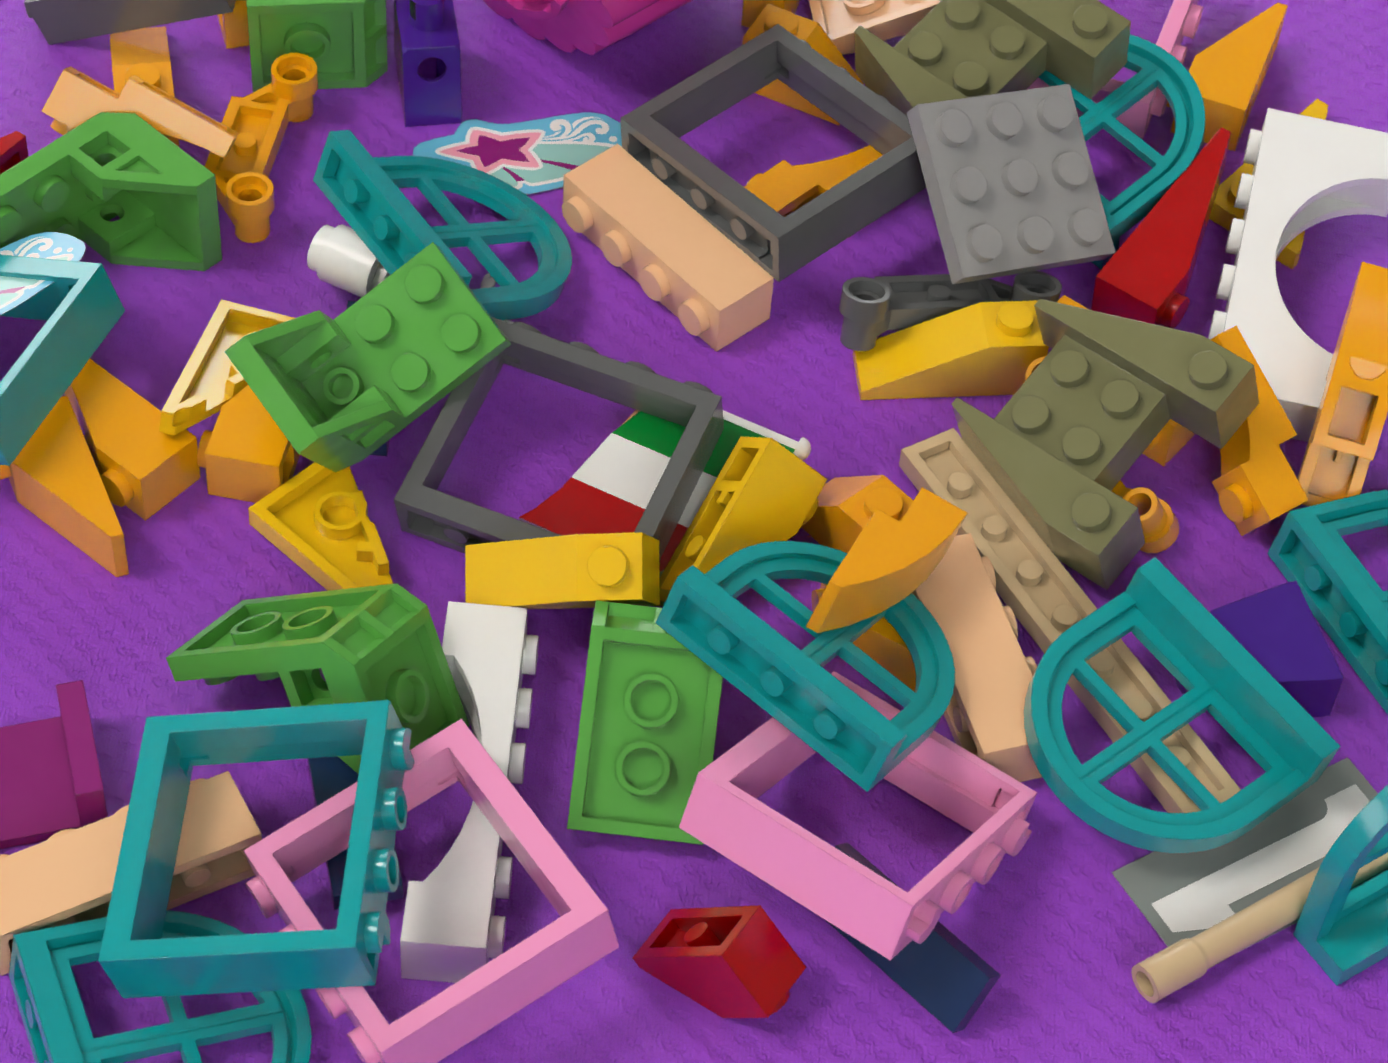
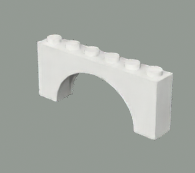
[1208,108,1388,442]

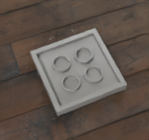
[907,84,1115,285]

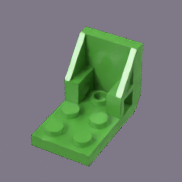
[247,0,388,92]
[0,112,222,271]
[225,242,511,472]
[166,583,470,774]
[567,600,723,845]

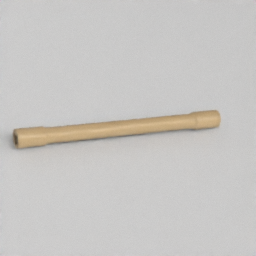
[1132,853,1388,1003]

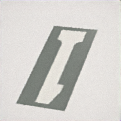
[1111,757,1388,951]

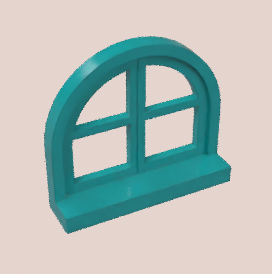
[1039,34,1205,269]
[313,130,572,320]
[1267,490,1388,715]
[656,541,955,792]
[1024,557,1341,853]
[1293,785,1388,986]
[9,910,312,1063]

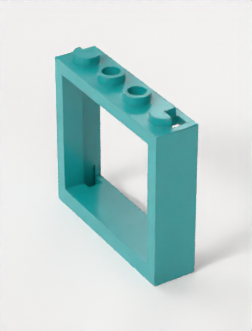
[0,254,125,466]
[98,700,415,999]

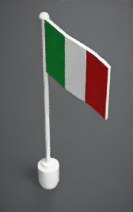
[307,224,811,577]

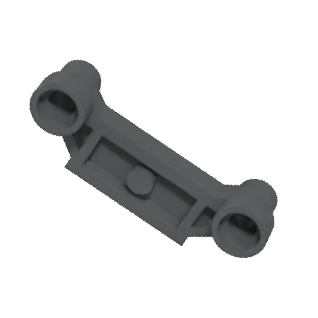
[839,271,1062,351]

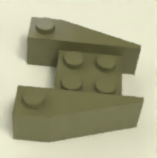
[855,0,1131,115]
[951,299,1259,590]

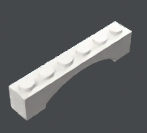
[400,601,539,983]

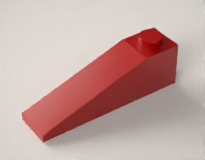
[1091,127,1231,329]

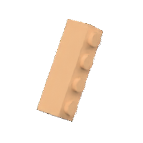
[562,144,774,352]
[913,533,1042,782]
[0,771,262,976]

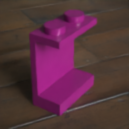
[0,680,108,849]

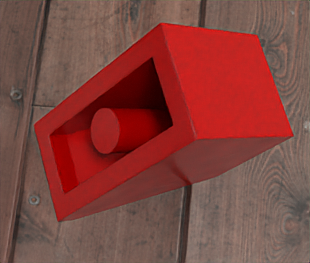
[632,905,806,1018]

